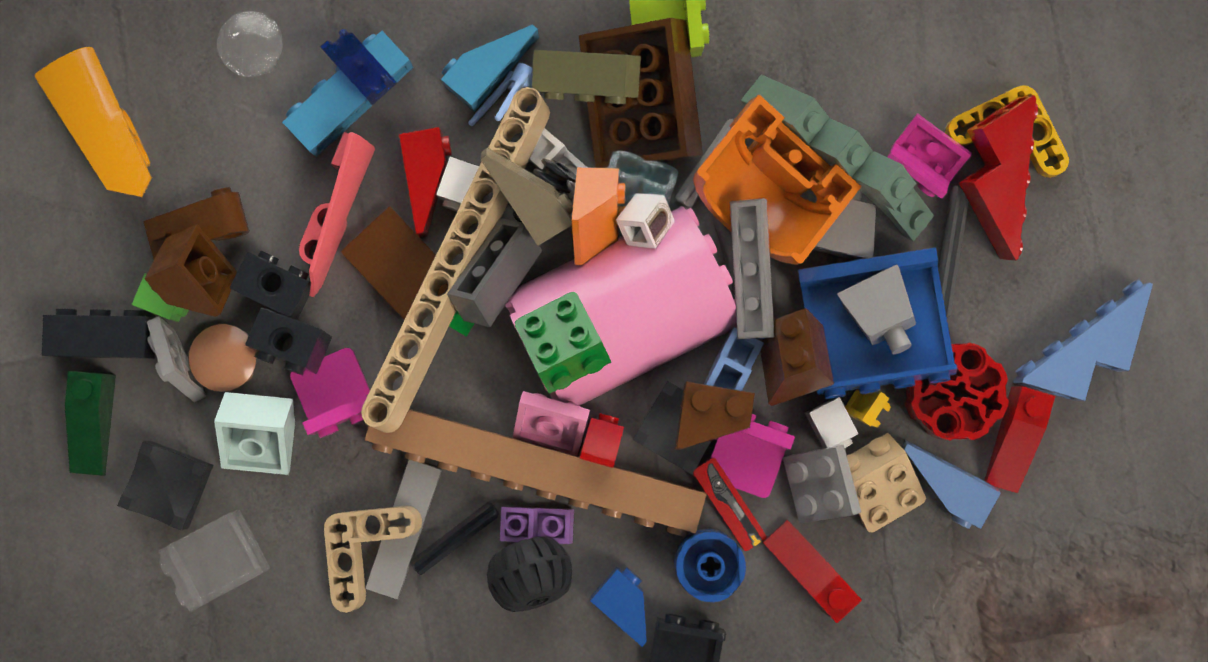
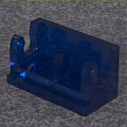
[320,29,397,105]

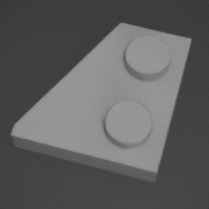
[147,316,206,403]

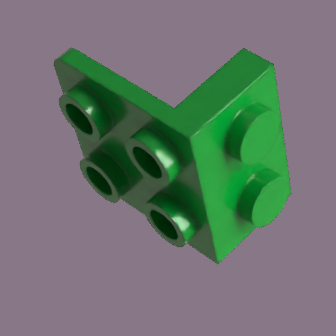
[515,292,612,394]

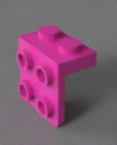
[887,113,972,198]
[290,348,370,438]
[710,414,795,498]

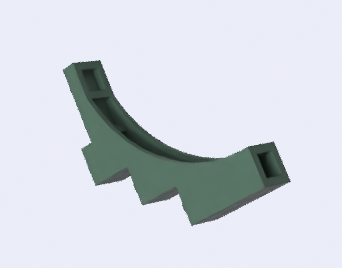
[741,74,934,242]

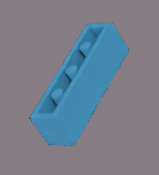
[282,31,414,157]

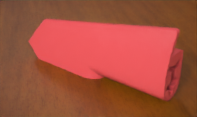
[299,132,375,297]

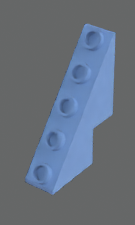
[1013,279,1153,401]

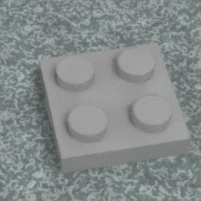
[783,445,861,523]

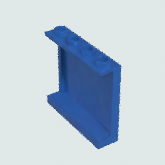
[798,247,957,399]

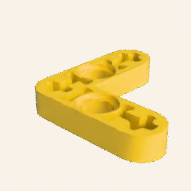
[945,85,1069,178]

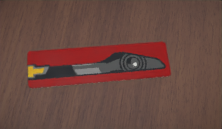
[693,458,767,551]

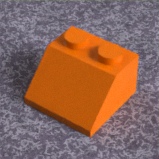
[572,167,626,265]

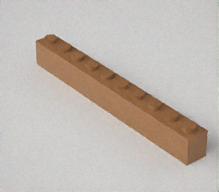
[365,407,707,537]

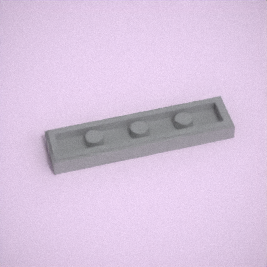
[730,198,774,339]
[365,460,442,599]

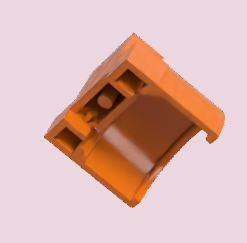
[693,95,862,264]

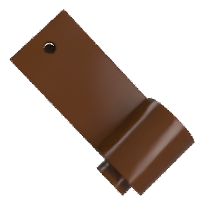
[143,187,249,260]

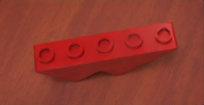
[959,95,1038,261]

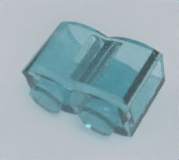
[608,151,679,204]

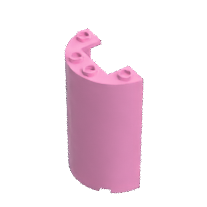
[505,206,737,406]

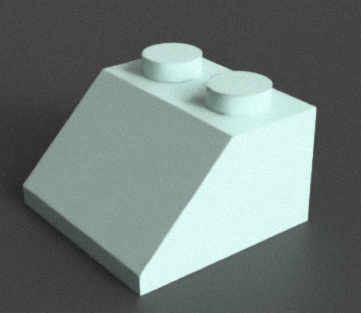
[214,392,295,475]

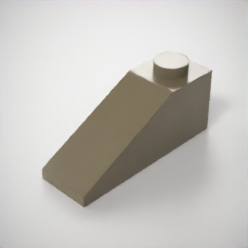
[481,148,573,246]

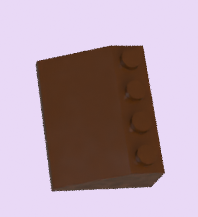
[579,18,703,168]

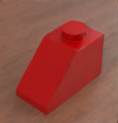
[579,413,624,468]

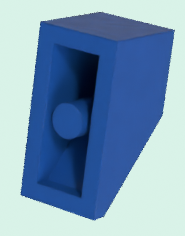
[590,567,647,647]

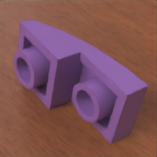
[500,507,574,544]

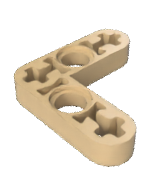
[324,506,422,613]

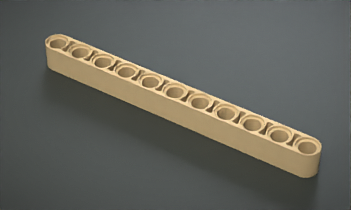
[361,87,550,433]

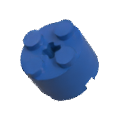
[674,529,746,602]

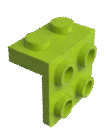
[629,0,709,57]

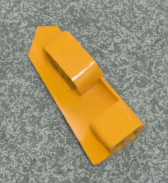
[35,47,152,197]

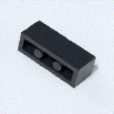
[42,309,155,359]

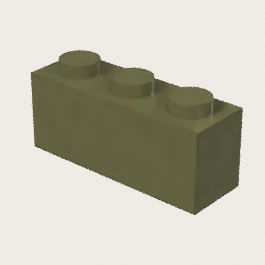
[532,50,641,104]

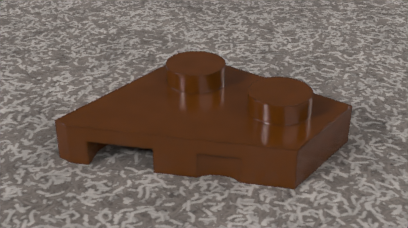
[675,381,755,450]

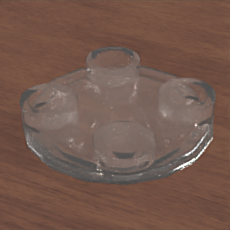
[217,11,283,77]

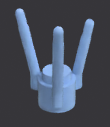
[468,63,540,135]

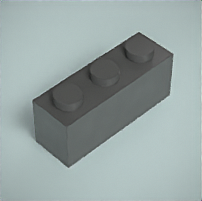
[447,218,542,327]

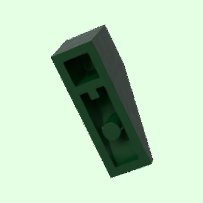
[65,371,116,476]

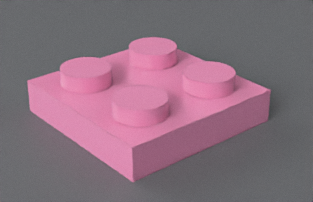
[513,391,590,456]

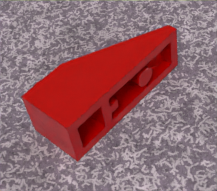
[399,127,452,238]
[984,386,1056,493]
[762,520,862,623]

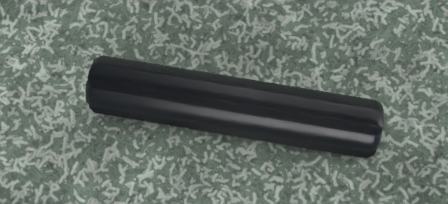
[410,502,499,575]

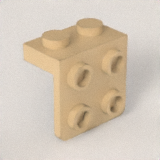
[847,433,926,532]

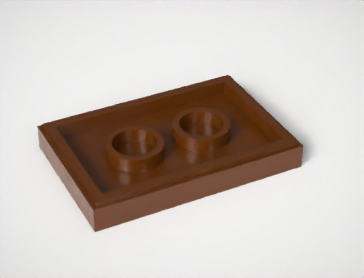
[341,206,448,320]

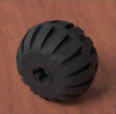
[487,537,573,612]

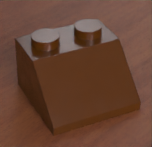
[144,224,237,317]
[760,308,834,406]

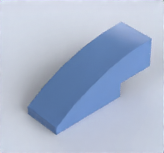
[704,327,764,391]

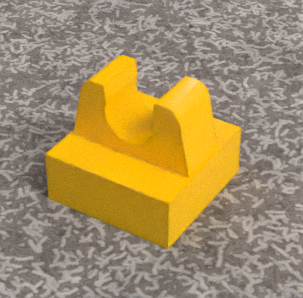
[845,389,891,427]

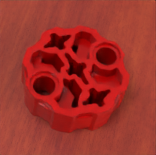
[904,342,1009,441]

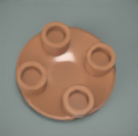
[189,324,256,392]

